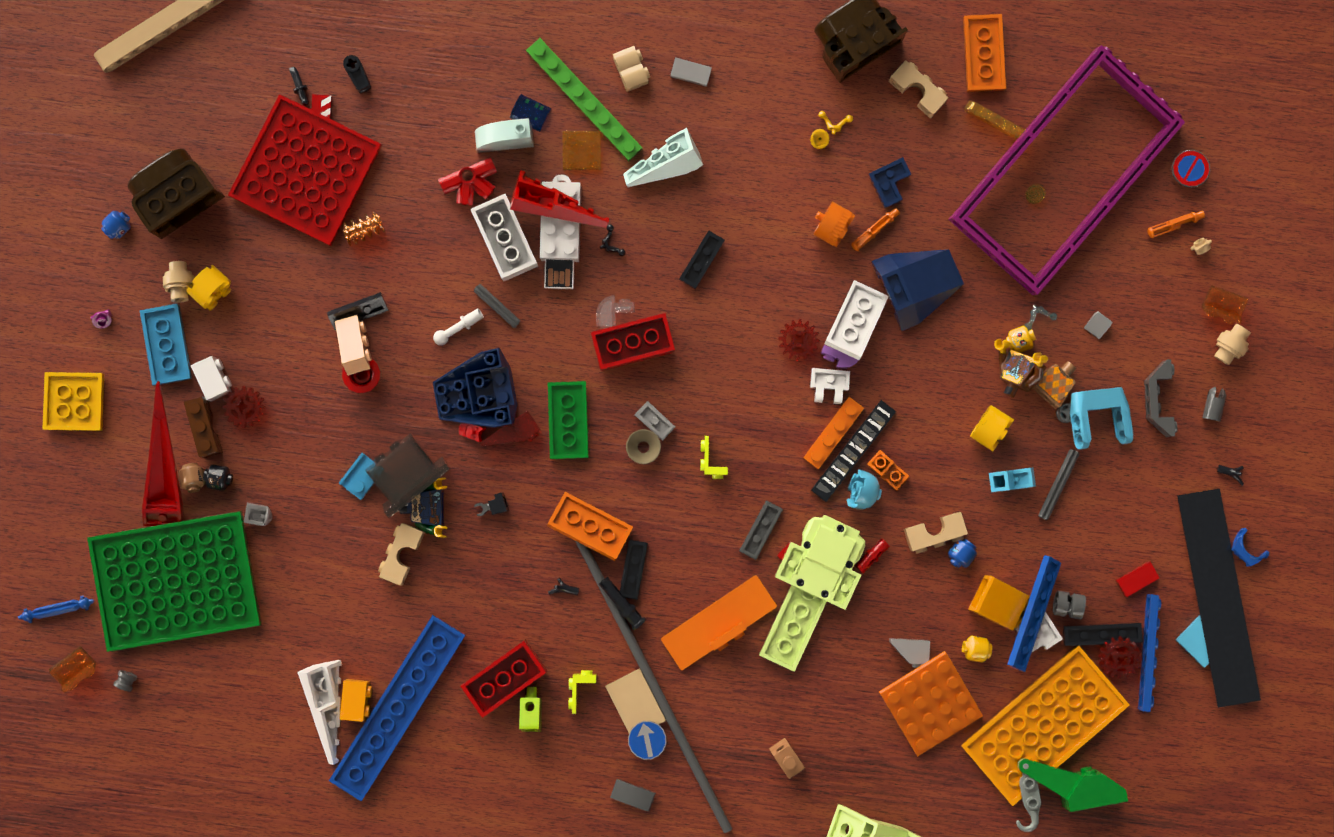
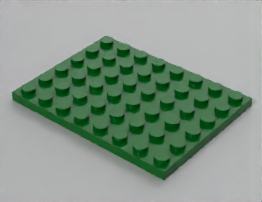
[87,511,261,652]

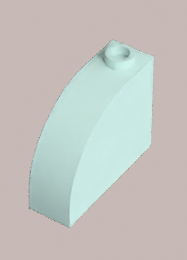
[475,118,534,153]

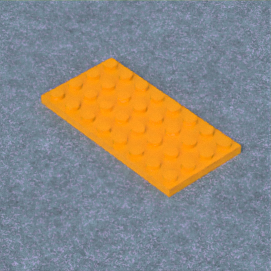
[961,645,1129,806]

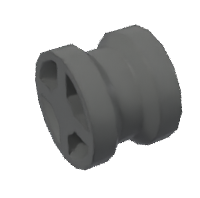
[1056,403,1071,423]
[113,670,137,692]

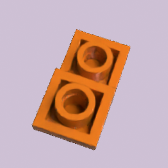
[867,450,910,491]

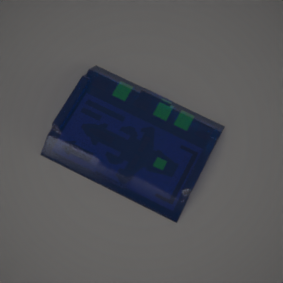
[510,94,552,132]

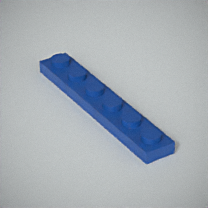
[1007,555,1061,672]
[1138,594,1161,712]

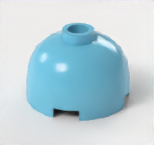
[847,470,882,509]

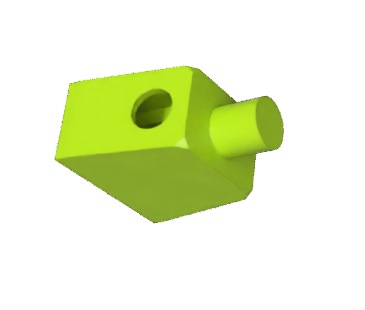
[519,687,541,732]

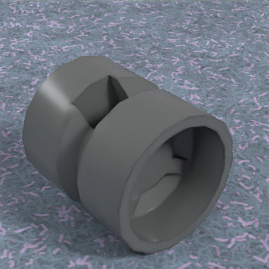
[1053,590,1086,620]

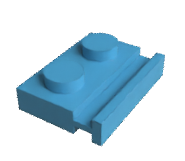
[339,453,385,500]

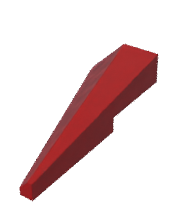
[510,170,609,228]

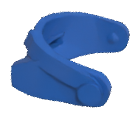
[1231,528,1269,567]

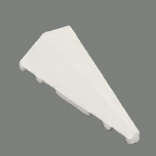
[298,660,342,765]

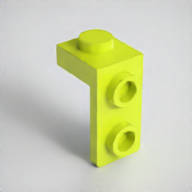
[700,436,728,479]
[568,670,597,714]

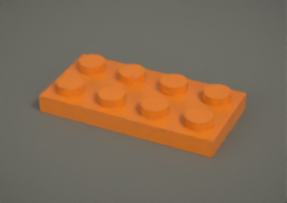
[963,14,1006,92]
[547,492,633,561]

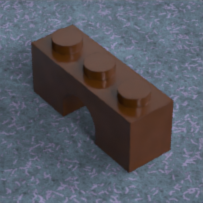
[184,396,223,458]

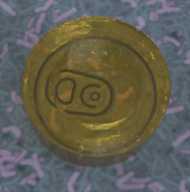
[1025,184,1046,204]

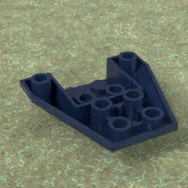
[871,249,964,331]
[433,348,517,427]

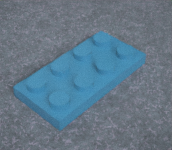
[140,304,192,386]

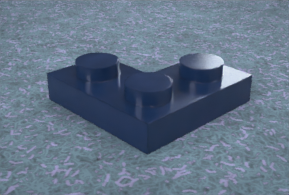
[868,157,911,208]

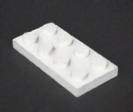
[824,280,889,360]

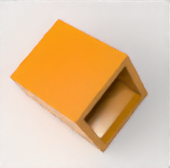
[968,575,1030,631]

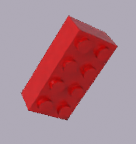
[591,313,675,371]
[460,639,548,718]

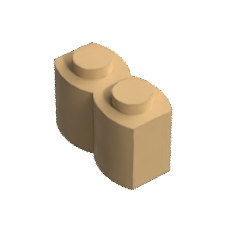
[613,46,650,92]

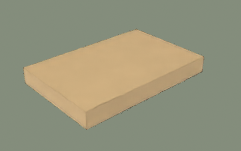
[605,668,666,733]

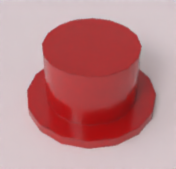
[342,359,381,393]

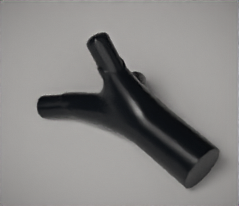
[1217,465,1244,485]
[548,578,579,595]

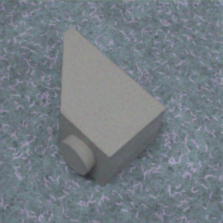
[889,638,930,668]

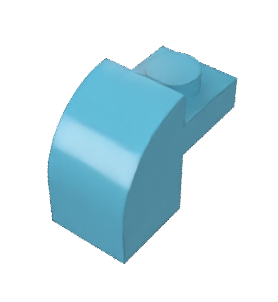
[989,467,1036,492]

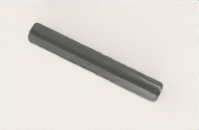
[1038,449,1079,520]

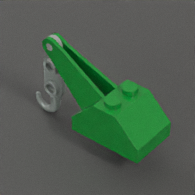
[1016,758,1128,832]

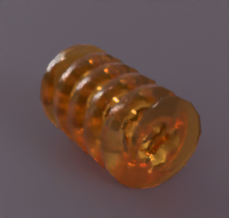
[343,211,386,246]

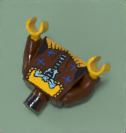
[994,339,1048,398]

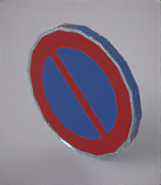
[1172,150,1210,188]

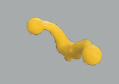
[818,111,853,135]

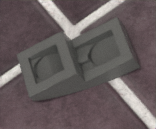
[610,779,656,812]

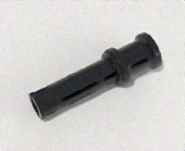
[598,576,646,630]

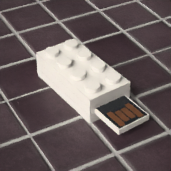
[540,175,581,289]

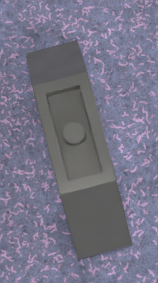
[1144,359,1177,437]

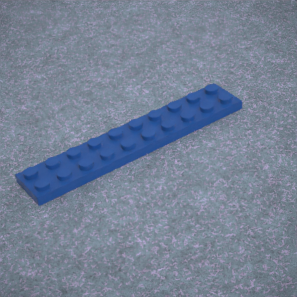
[329,615,466,801]

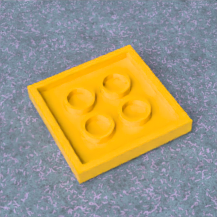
[43,372,104,431]

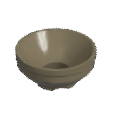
[626,429,661,464]

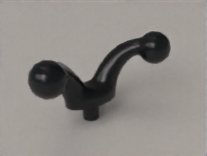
[600,224,626,256]

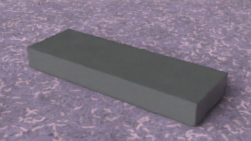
[739,500,783,560]

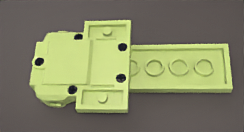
[759,515,865,672]

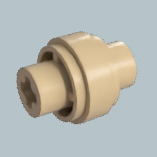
[163,261,194,303]
[1214,324,1251,365]

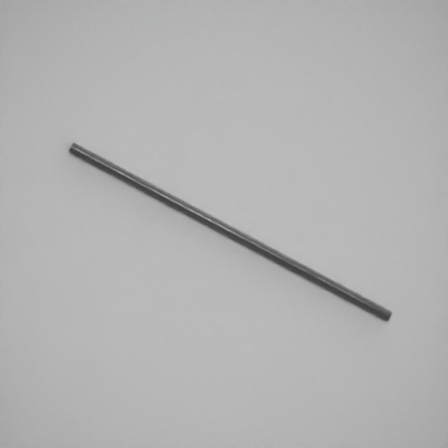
[575,541,732,833]

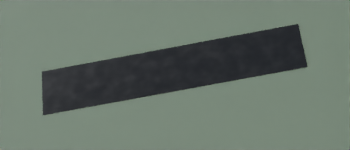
[1177,489,1261,708]

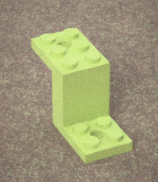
[827,804,921,837]

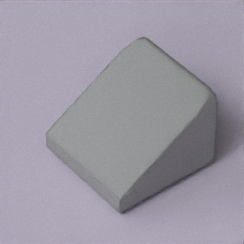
[1084,311,1113,339]

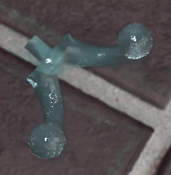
[1024,305,1058,330]

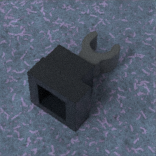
[474,492,509,516]

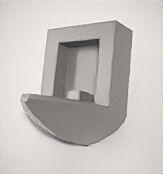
[243,503,273,526]

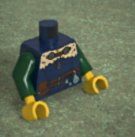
[399,477,447,538]

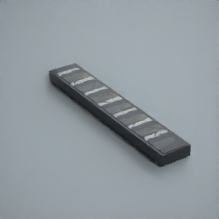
[810,400,896,502]

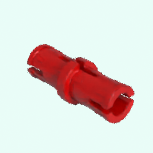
[854,538,890,574]

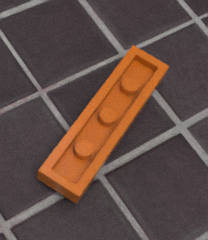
[803,397,864,469]

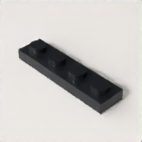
[1063,623,1143,646]

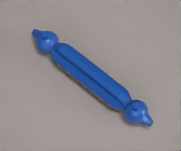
[18,596,95,623]

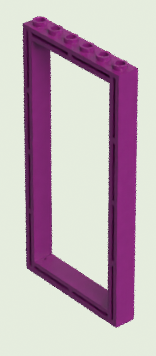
[948,45,1185,295]

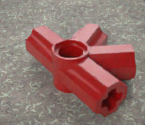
[438,157,497,206]

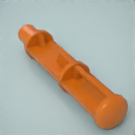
[851,208,900,251]
[1147,211,1205,238]

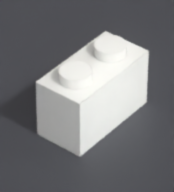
[191,356,232,401]

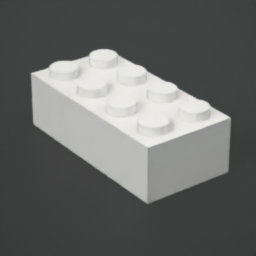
[470,194,538,282]

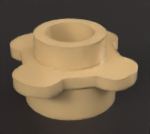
[1190,238,1212,255]

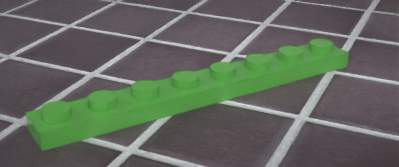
[526,38,642,162]

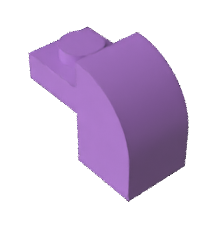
[820,345,859,369]

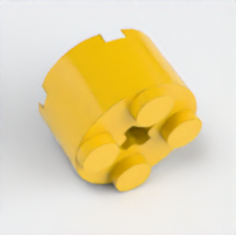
[186,265,231,311]
[970,405,1014,452]

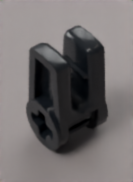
[343,55,371,94]

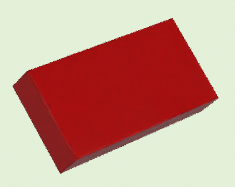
[1116,561,1160,597]

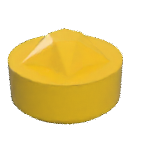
[810,129,830,149]

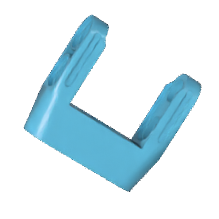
[1070,387,1133,449]

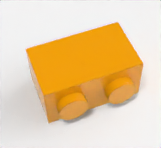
[340,679,372,722]

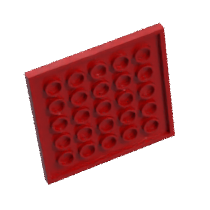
[228,94,382,246]

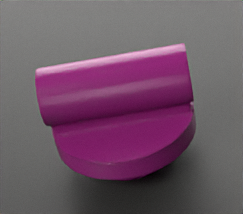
[91,309,112,329]

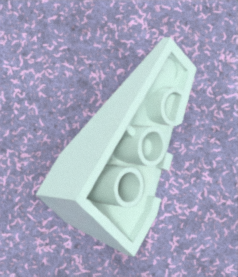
[624,128,703,187]

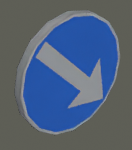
[628,721,666,760]

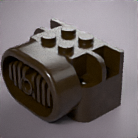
[814,0,908,83]
[127,148,225,239]

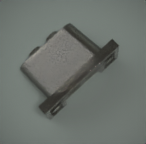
[365,433,450,518]

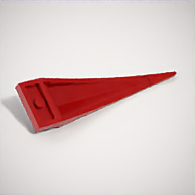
[142,381,183,526]

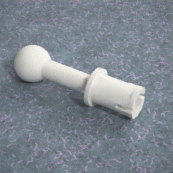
[433,308,484,345]

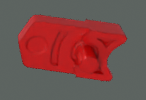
[459,423,486,442]

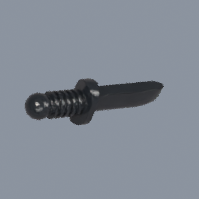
[289,67,309,106]

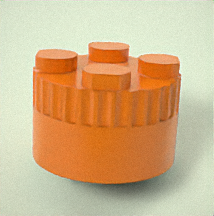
[813,201,855,247]

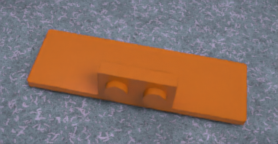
[661,575,777,670]

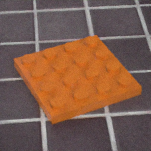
[879,651,983,757]

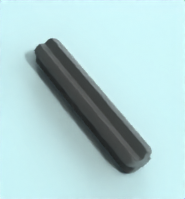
[474,284,520,328]

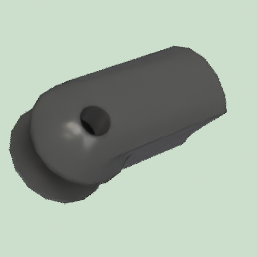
[1202,387,1226,422]

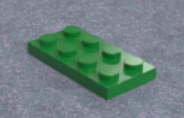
[548,381,589,459]

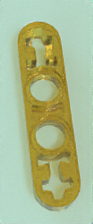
[964,100,1025,140]

